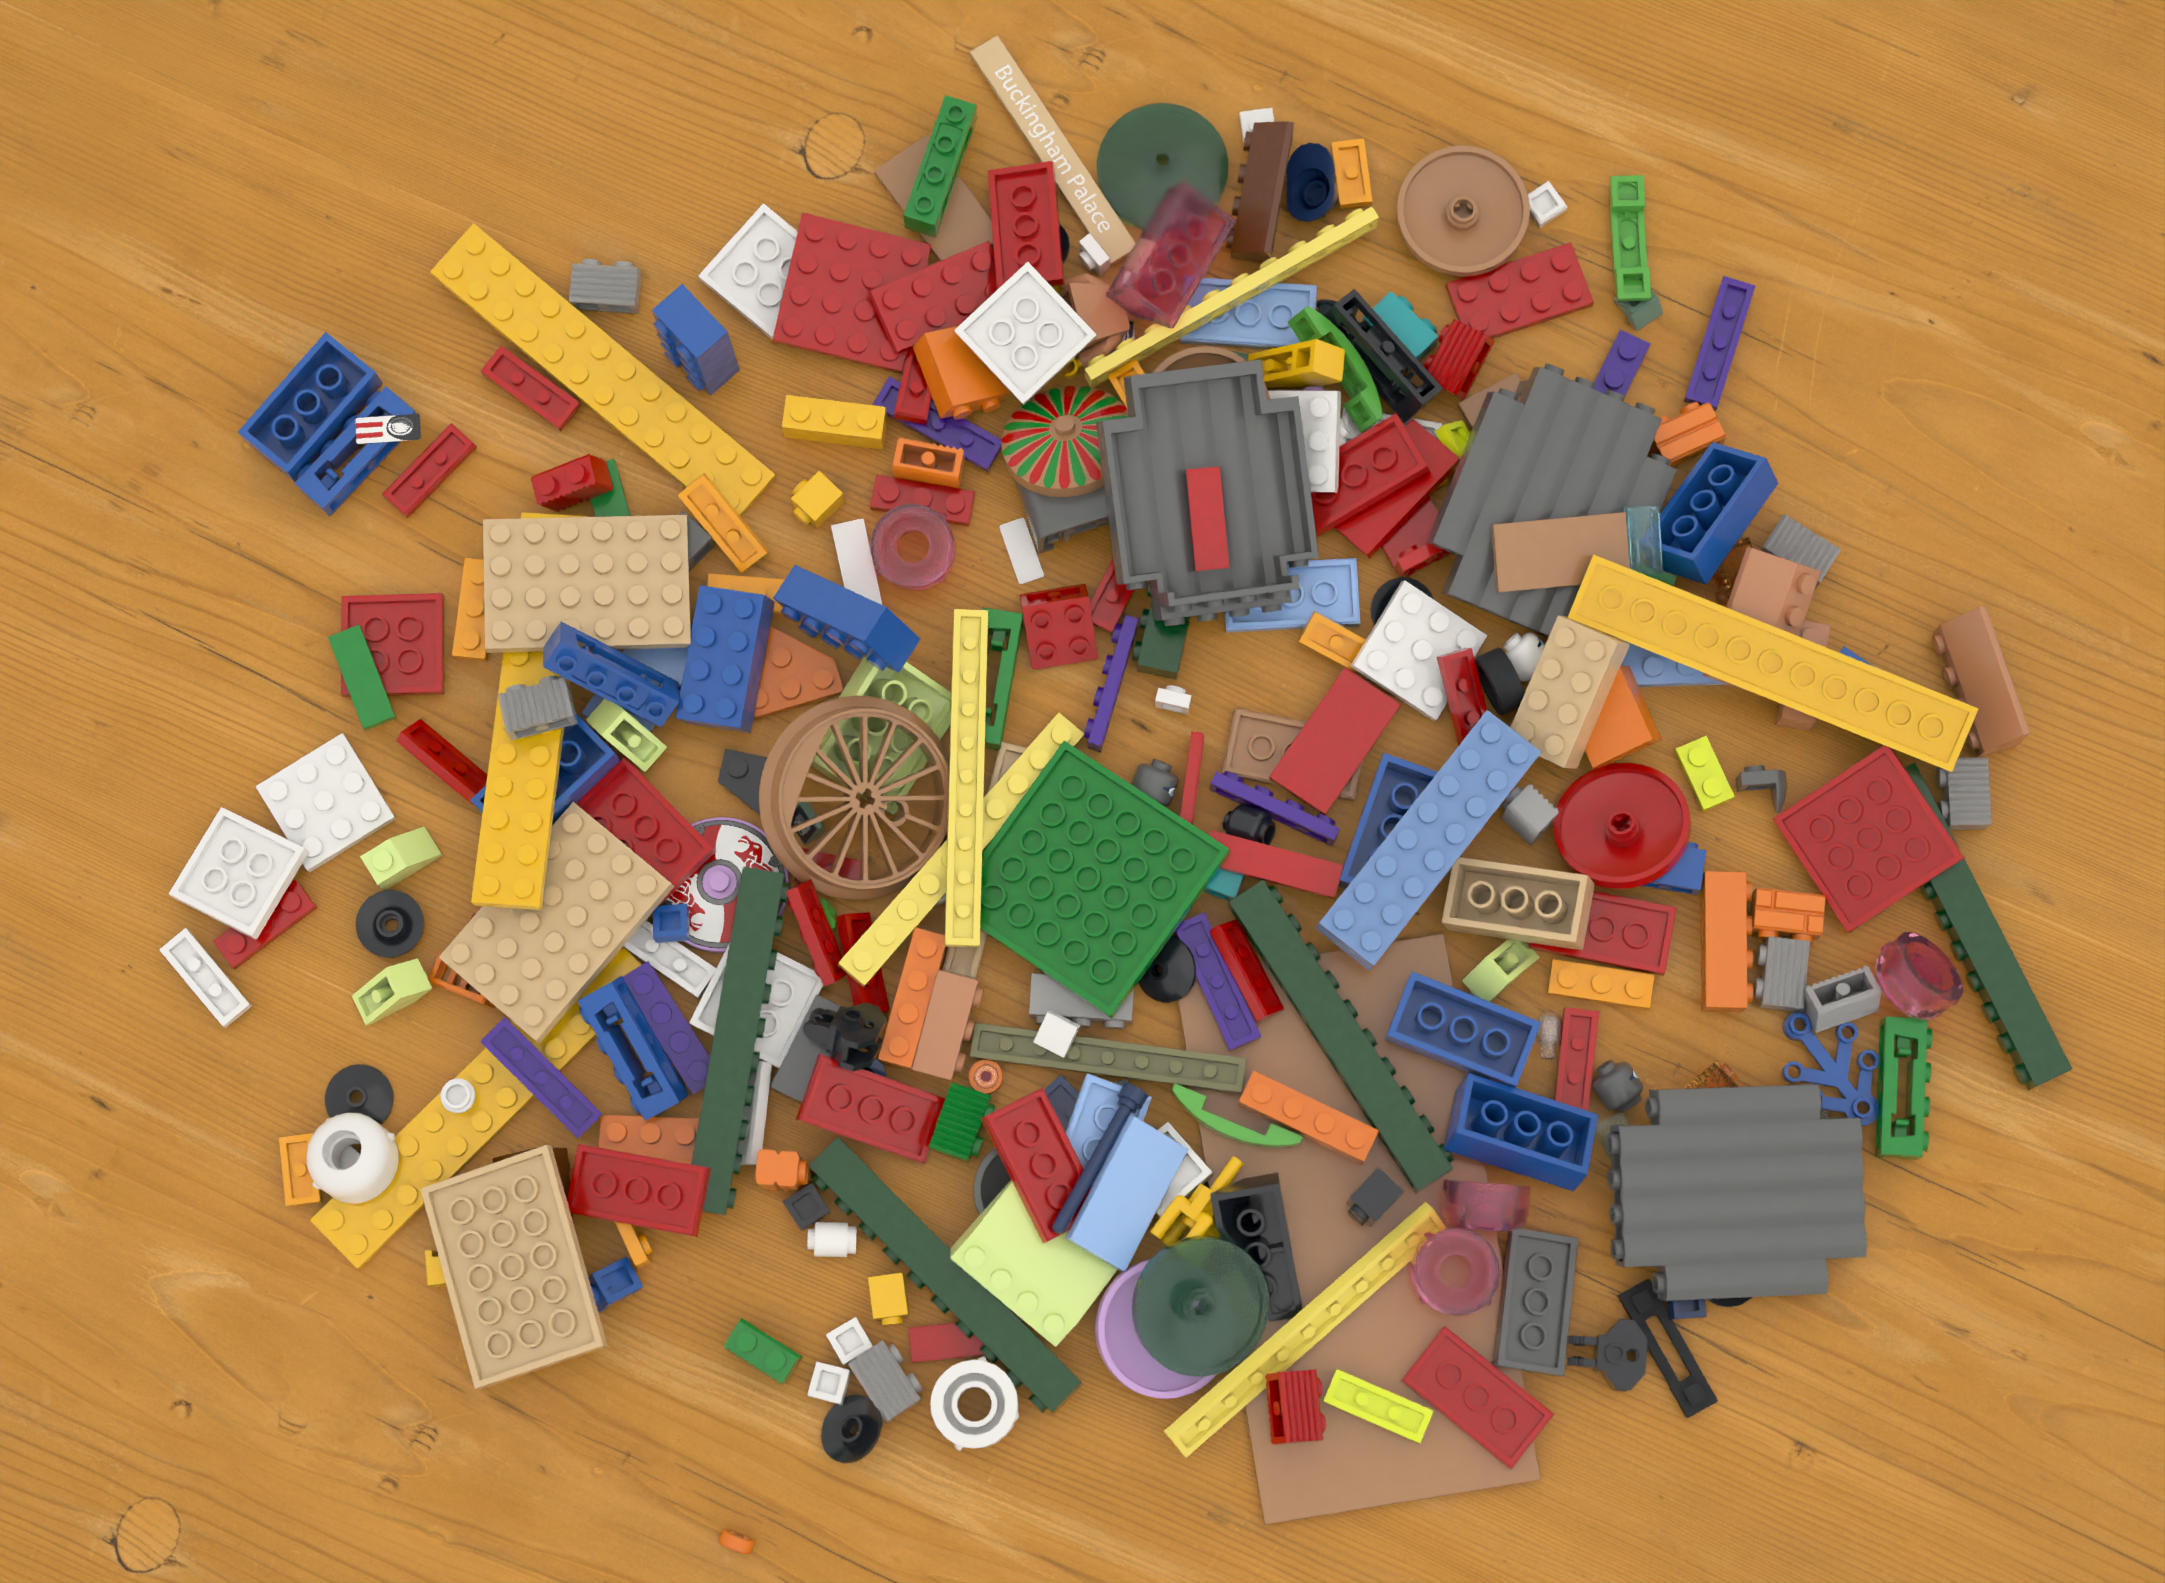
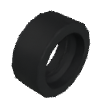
[1475,647,1525,716]

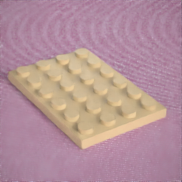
[483,515,691,653]
[439,802,675,1044]
[420,1145,608,1389]

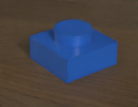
[653,904,689,943]

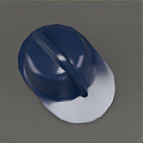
[1286,143,1339,222]

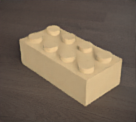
[1510,615,1630,769]
[1442,857,1595,950]

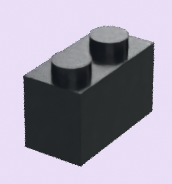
[1346,1167,1404,1227]

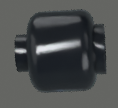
[1223,803,1276,845]

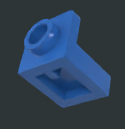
[588,1257,643,1313]

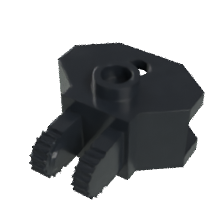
[803,1002,886,1071]
[1567,1319,1648,1392]

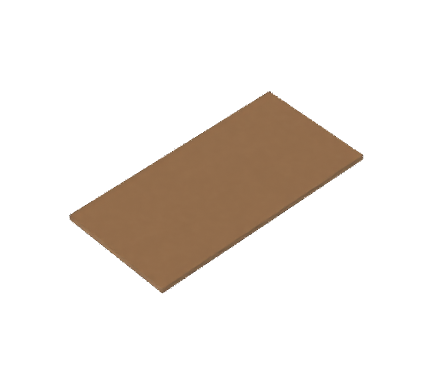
[1178,934,1541,1524]

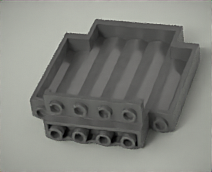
[1096,359,1319,626]
[1426,363,1677,638]
[1606,1084,1867,1301]

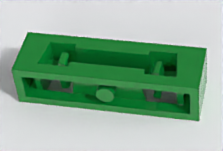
[903,95,977,238]
[982,607,1023,751]
[1875,1016,1932,1160]

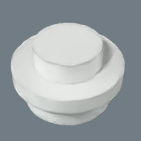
[440,1078,476,1113]

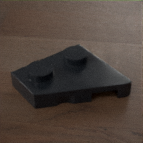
[718,749,767,815]

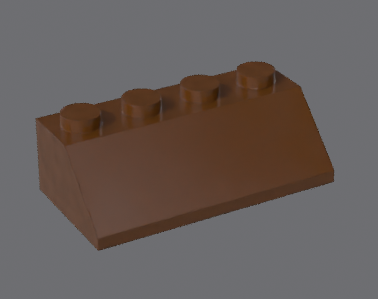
[1226,121,1294,263]

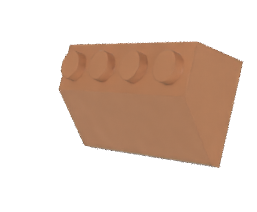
[1702,547,1821,693]
[1932,606,2030,758]

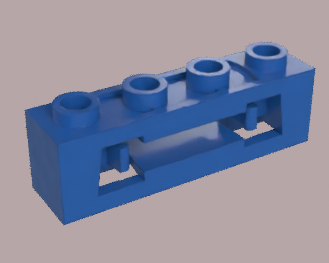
[295,386,421,517]
[543,621,679,727]
[578,976,689,1121]

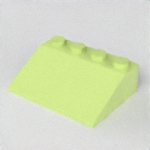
[811,657,951,815]
[950,1180,1118,1347]

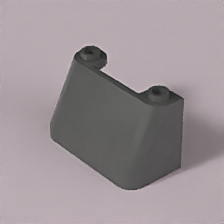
[1014,479,1109,554]

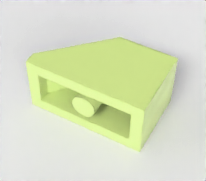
[586,699,667,772]
[360,826,443,891]
[1462,940,1540,1002]
[352,958,432,1026]

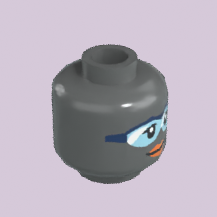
[1131,759,1179,807]
[1592,1060,1643,1113]

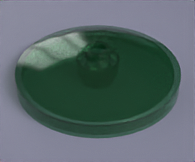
[1097,103,1228,233]
[1132,1236,1269,1377]

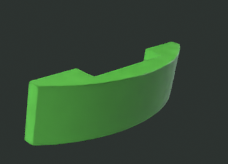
[1610,175,1651,301]
[1288,306,1383,433]
[1172,1083,1303,1149]

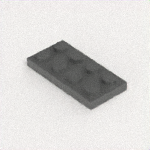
[1493,1227,1578,1377]

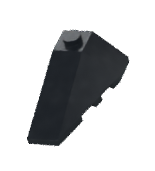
[1210,1172,1303,1322]

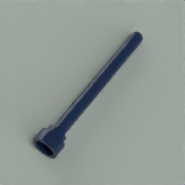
[1052,1083,1148,1234]

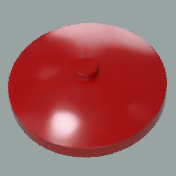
[1553,763,1691,889]

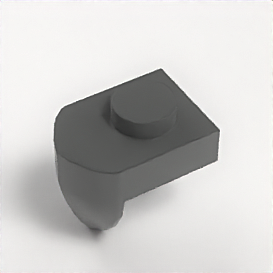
[1736,765,1787,813]

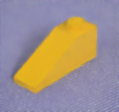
[1248,339,1345,387]

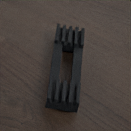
[1617,1278,1718,1418]

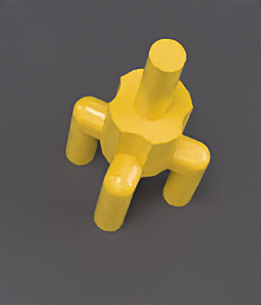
[1150,1156,1244,1266]

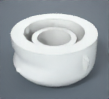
[306,1113,399,1204]
[930,1356,1019,1451]

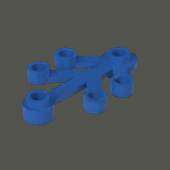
[1782,1012,1879,1126]

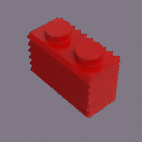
[1424,319,1495,400]
[531,454,613,512]
[1265,1369,1326,1445]

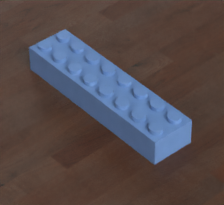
[1315,710,1541,971]

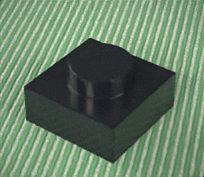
[782,1183,831,1231]

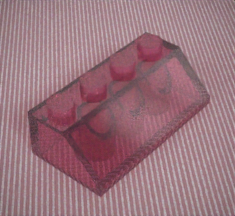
[1105,181,1237,329]

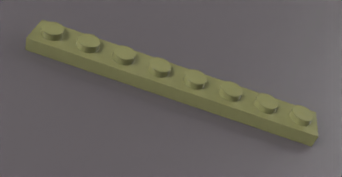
[970,1023,1247,1094]

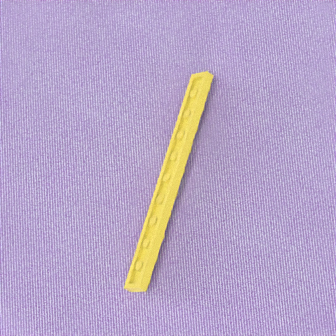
[1084,207,1379,388]
[944,609,988,948]
[838,713,1084,987]
[1164,1202,1447,1458]

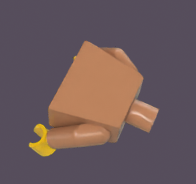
[1051,273,1141,379]

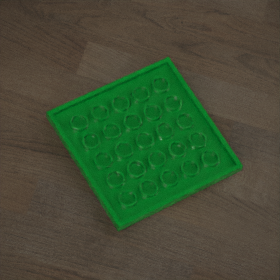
[945,741,1231,1019]

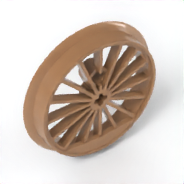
[759,696,949,900]

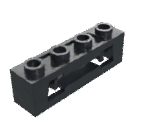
[1324,289,1443,423]

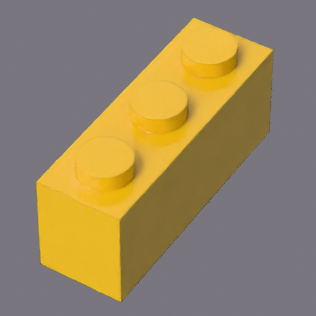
[782,395,888,450]

